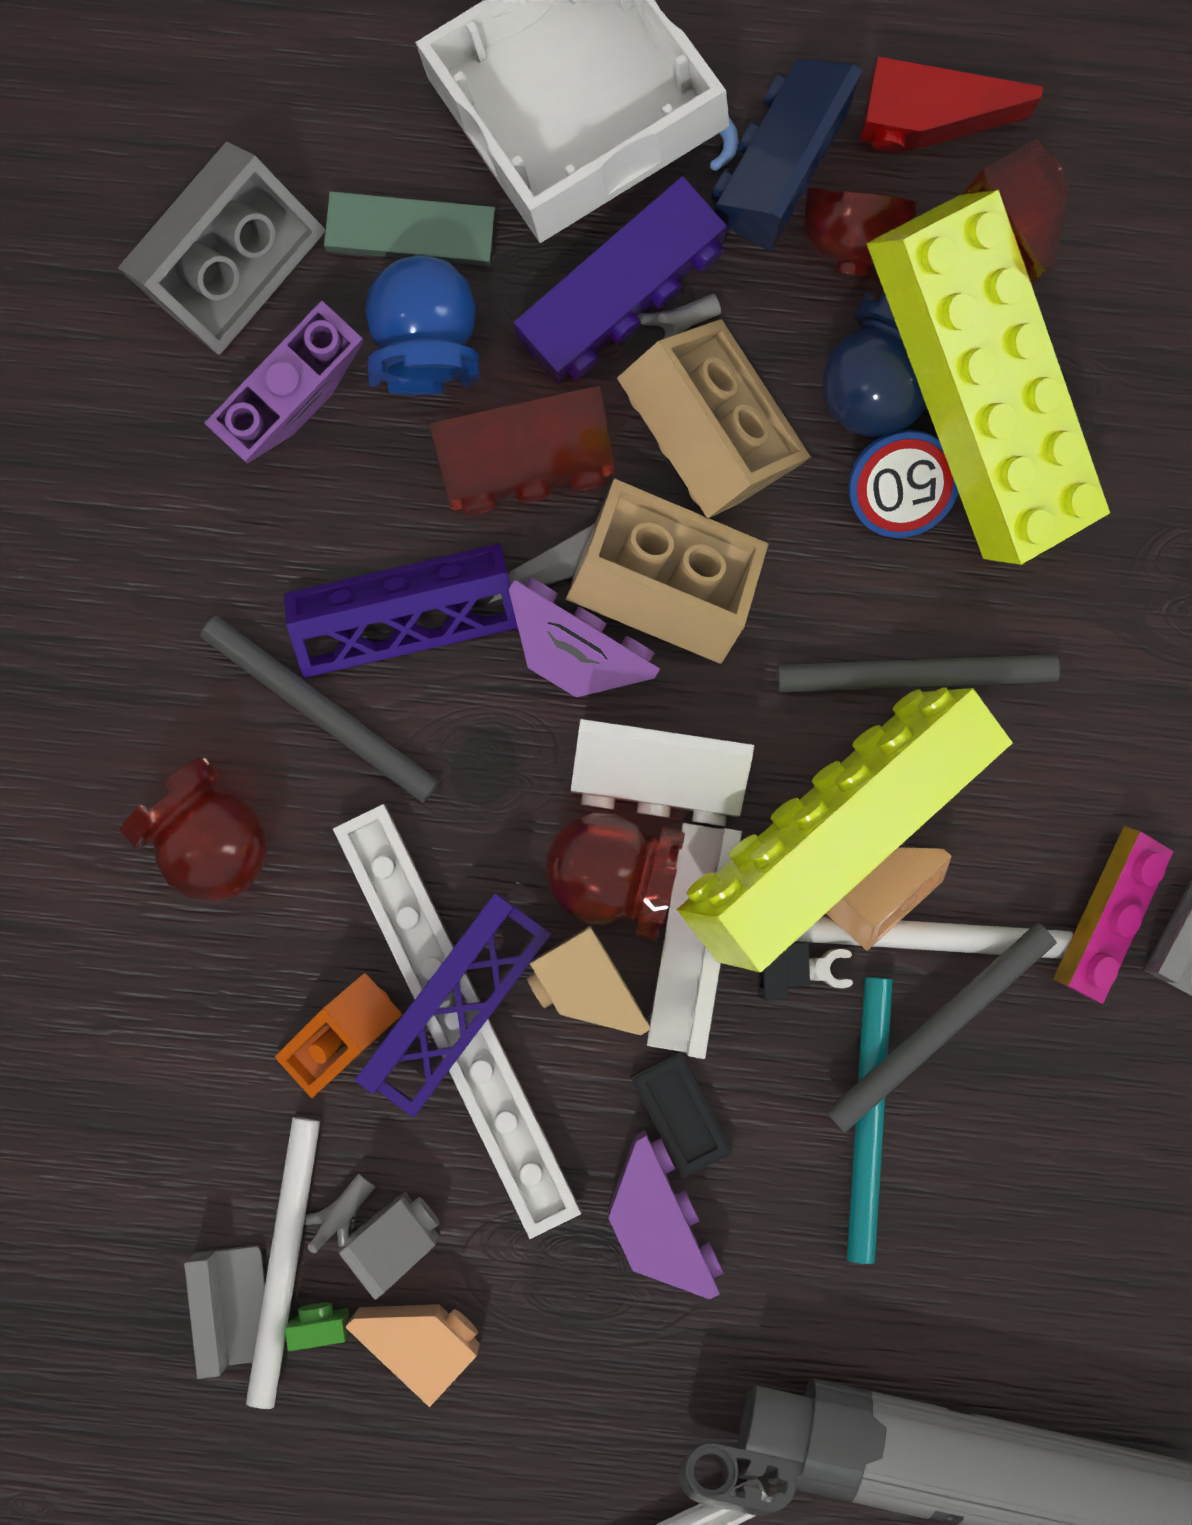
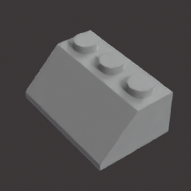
[118,141,326,356]

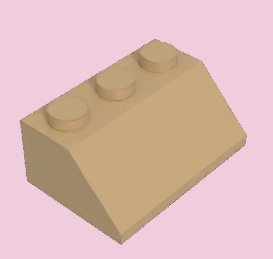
[617,319,811,519]
[565,478,769,664]

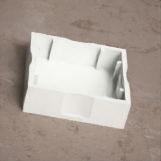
[415,0,730,243]

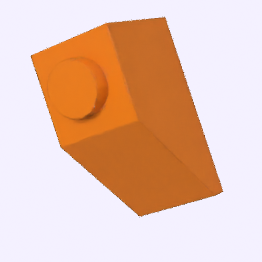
[275,973,403,1098]

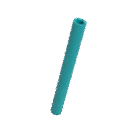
[847,977,893,1264]

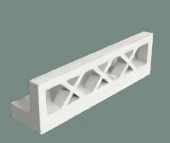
[647,823,742,1059]

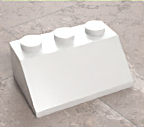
[571,719,754,826]

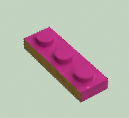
[1053,826,1174,1004]

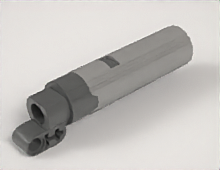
[679,1378,1192,1525]

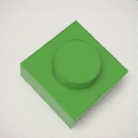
[284,1302,350,1352]

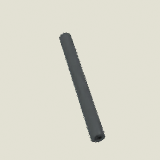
[200,615,440,803]
[777,654,1060,692]
[825,922,1057,1133]

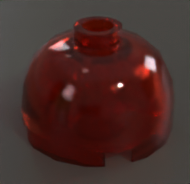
[804,188,918,276]

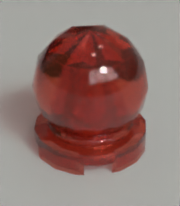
[119,757,267,903]
[545,813,685,942]

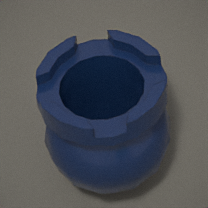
[822,291,927,438]

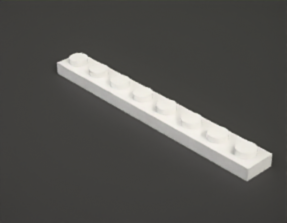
[333,804,581,1239]

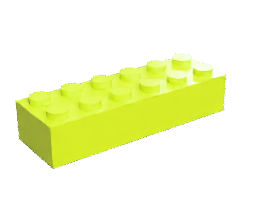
[866,190,1110,565]
[676,687,1013,973]

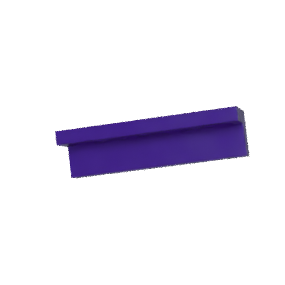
[284,543,518,678]
[354,893,552,1118]

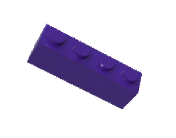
[513,176,727,385]

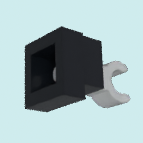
[757,942,853,1001]

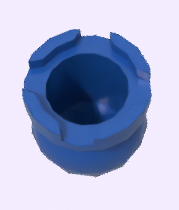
[365,254,480,396]

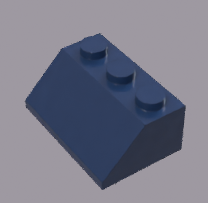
[711,59,863,252]

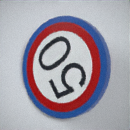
[848,429,958,538]

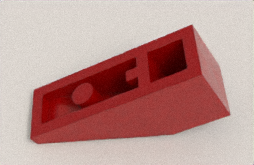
[859,56,1043,153]

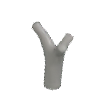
[636,294,721,339]
[304,1173,375,1253]

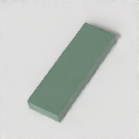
[324,192,496,267]

